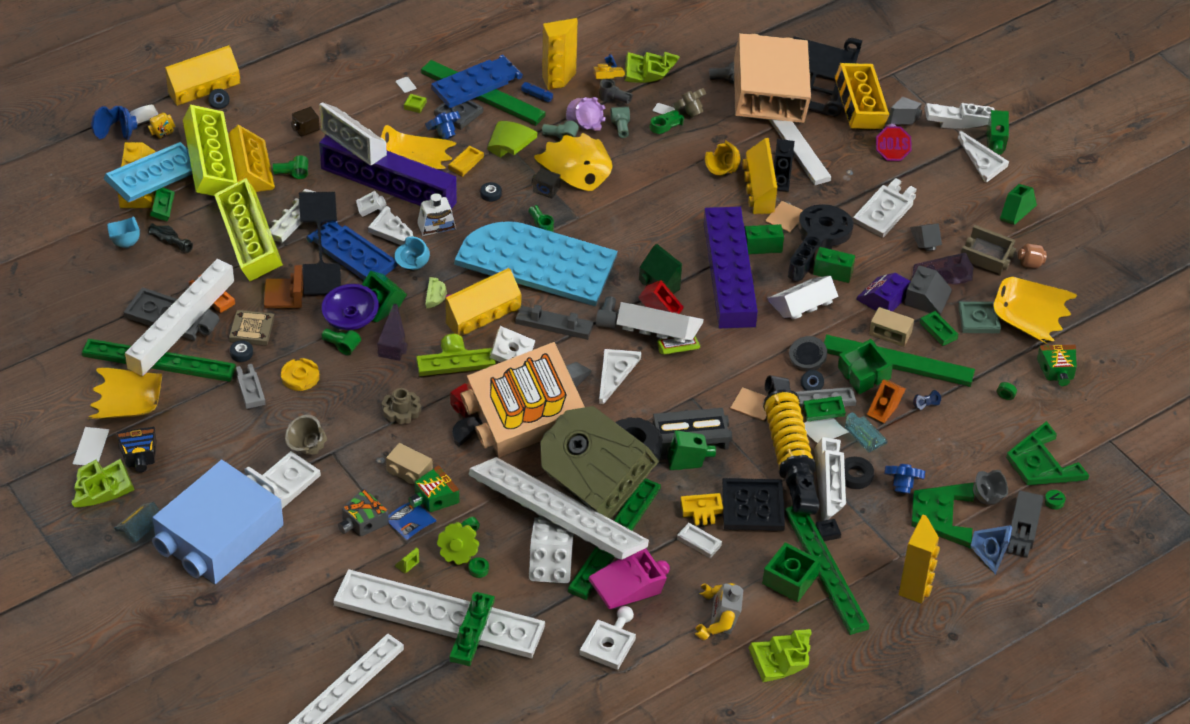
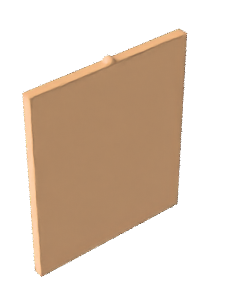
[765,201,803,233]
[730,387,767,421]

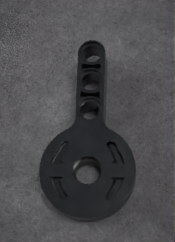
[788,204,854,281]

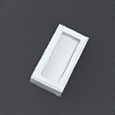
[677,523,722,559]

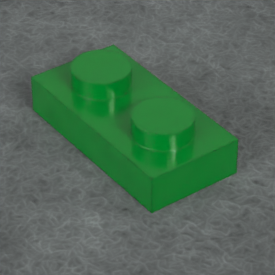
[150,187,175,221]
[920,311,959,346]
[803,396,846,421]

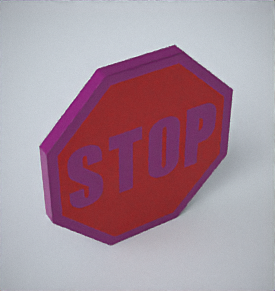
[876,126,912,161]

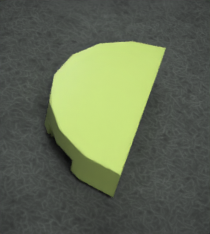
[425,277,447,308]

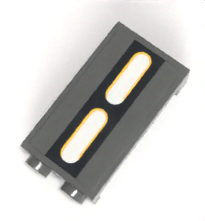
[653,408,732,456]

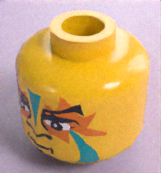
[148,112,176,139]

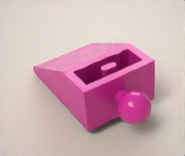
[589,548,670,609]

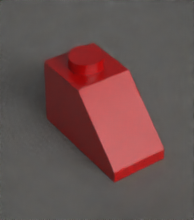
[639,280,684,314]

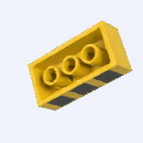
[835,63,889,129]

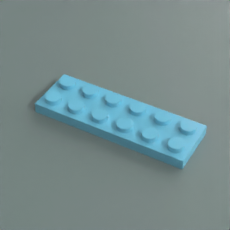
[104,142,192,202]

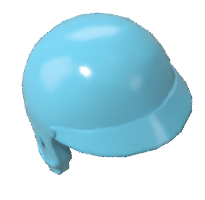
[107,216,140,248]
[395,236,430,270]

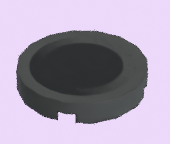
[789,336,827,371]

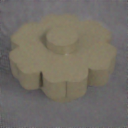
[672,88,707,118]
[382,388,421,424]

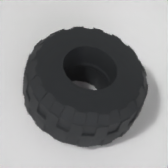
[616,417,663,461]

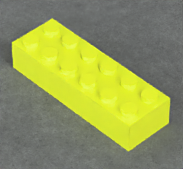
[183,105,238,196]
[214,178,283,281]

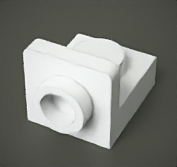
[356,191,387,217]

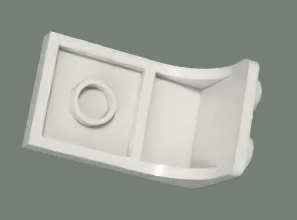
[245,451,321,509]
[529,516,574,583]

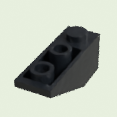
[774,139,795,192]

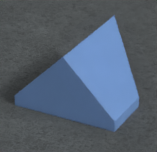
[971,525,1012,575]

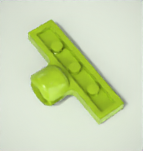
[416,334,496,376]

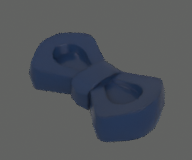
[913,390,941,410]

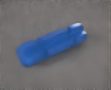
[521,82,553,102]

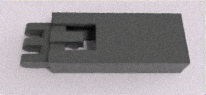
[1008,490,1044,557]

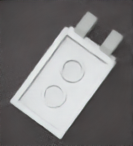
[853,178,917,238]

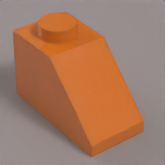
[867,380,906,423]

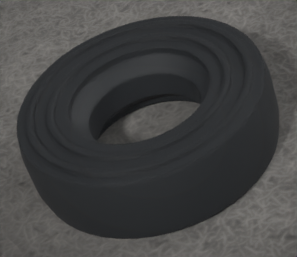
[844,456,874,489]

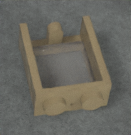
[959,225,1016,276]

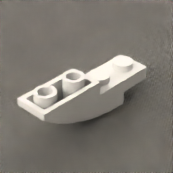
[924,103,995,129]

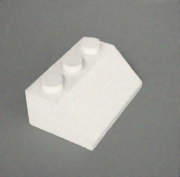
[768,276,838,320]

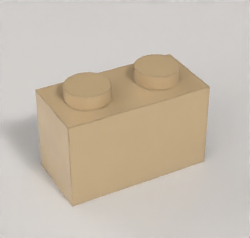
[869,307,914,347]
[386,443,433,484]

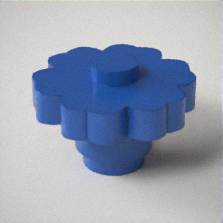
[425,111,461,140]
[884,464,925,494]

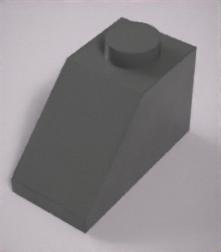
[887,97,922,124]
[910,223,942,251]

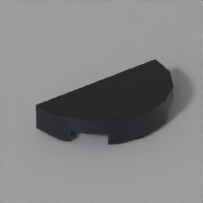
[452,417,483,447]

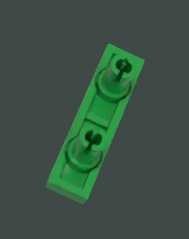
[450,592,495,666]

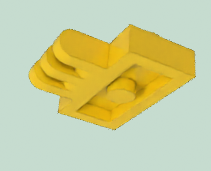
[594,64,625,79]
[680,493,723,526]

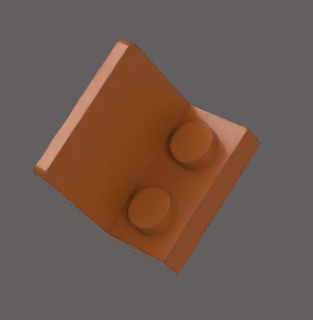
[264,265,303,308]

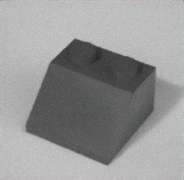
[905,265,952,315]

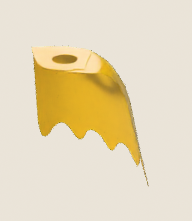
[381,125,456,169]
[534,133,612,191]
[994,277,1077,343]
[88,368,162,419]

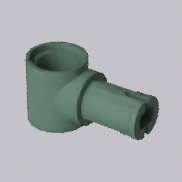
[610,107,630,138]
[542,121,579,140]

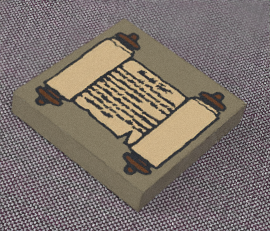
[229,310,275,346]

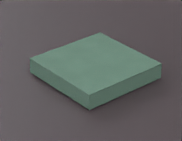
[958,302,1001,333]

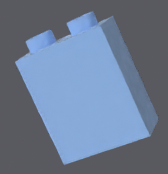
[152,460,283,584]

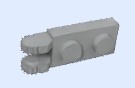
[236,364,266,409]

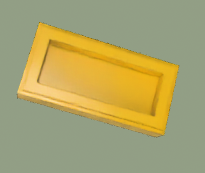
[448,145,484,177]

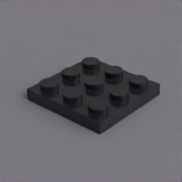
[722,478,785,531]

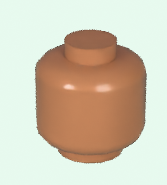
[1018,243,1047,269]

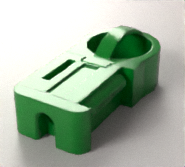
[649,110,684,134]

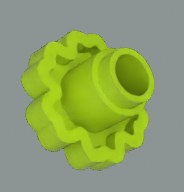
[437,522,479,565]

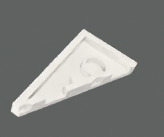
[958,131,1009,183]
[368,206,413,245]
[599,349,641,404]

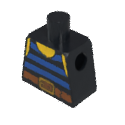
[117,427,157,472]

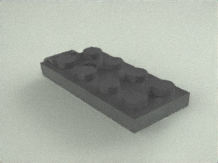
[124,287,220,341]

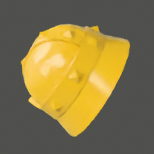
[705,140,741,175]

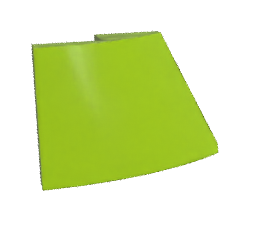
[625,52,680,83]
[487,121,537,158]
[71,459,135,508]
[748,629,811,682]

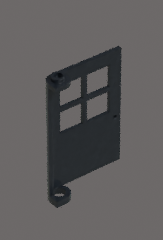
[793,36,863,116]

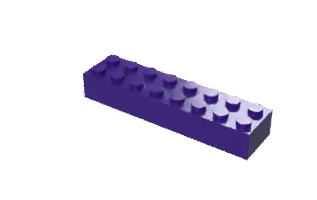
[319,135,457,209]
[703,207,758,329]

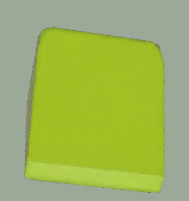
[395,548,419,574]

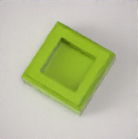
[404,94,427,113]

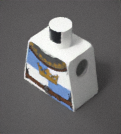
[418,194,456,236]

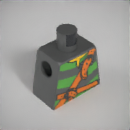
[338,489,389,536]

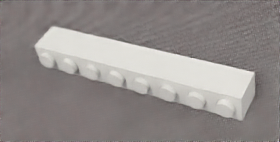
[125,259,234,376]

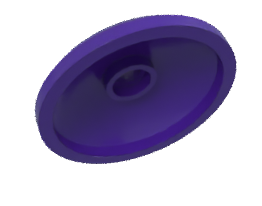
[322,284,379,330]

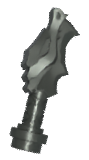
[149,223,193,253]

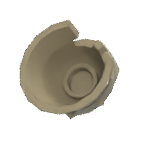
[285,415,327,455]

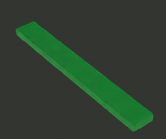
[421,60,546,126]
[824,334,975,387]
[82,338,236,382]
[568,478,661,600]
[785,506,870,635]

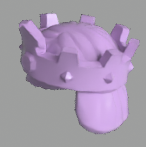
[566,97,606,130]

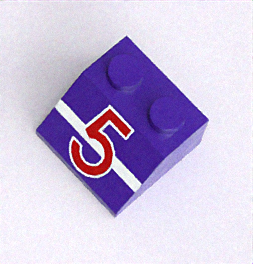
[856,273,911,312]

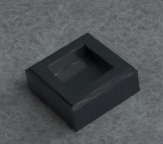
[815,519,841,541]

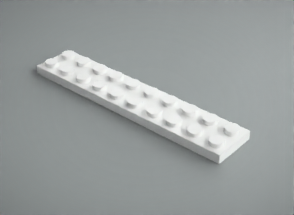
[469,457,649,560]
[334,569,545,658]

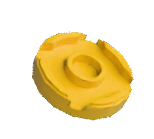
[281,358,319,391]

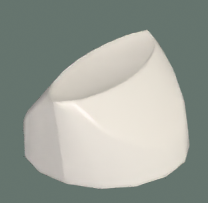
[130,104,158,125]

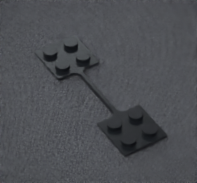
[299,192,341,295]

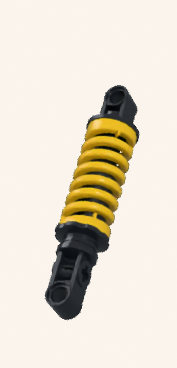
[763,375,819,515]

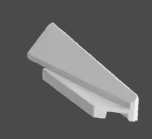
[814,437,846,521]

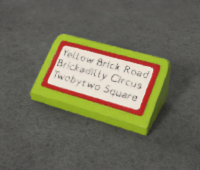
[658,336,700,354]

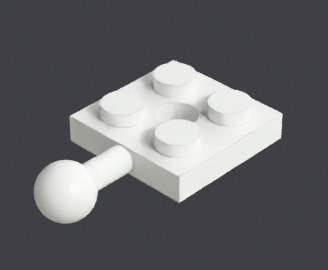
[490,326,535,362]
[580,606,636,670]

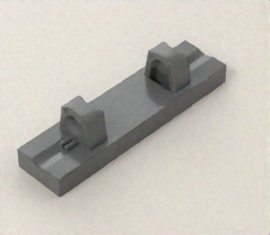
[516,304,593,340]

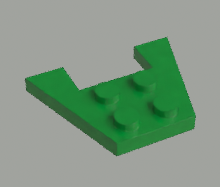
[1006,421,1089,485]
[911,482,974,549]

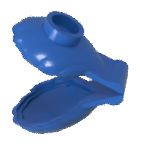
[91,106,137,140]

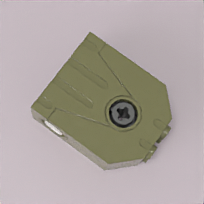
[540,406,659,519]

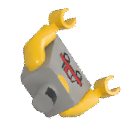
[695,583,743,640]

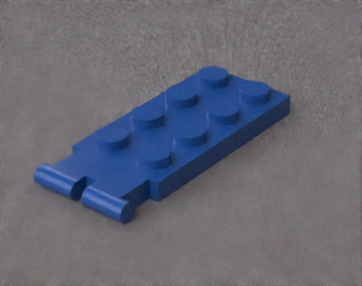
[431,54,523,108]
[306,221,398,280]

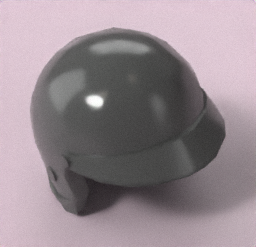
[973,470,1008,505]

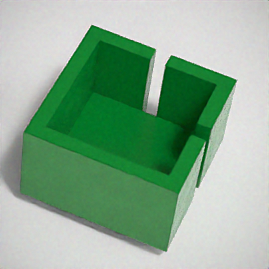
[838,339,893,394]

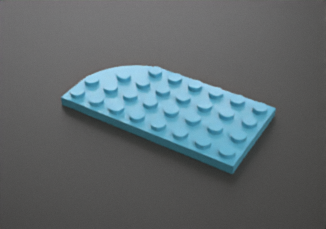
[454,222,618,306]

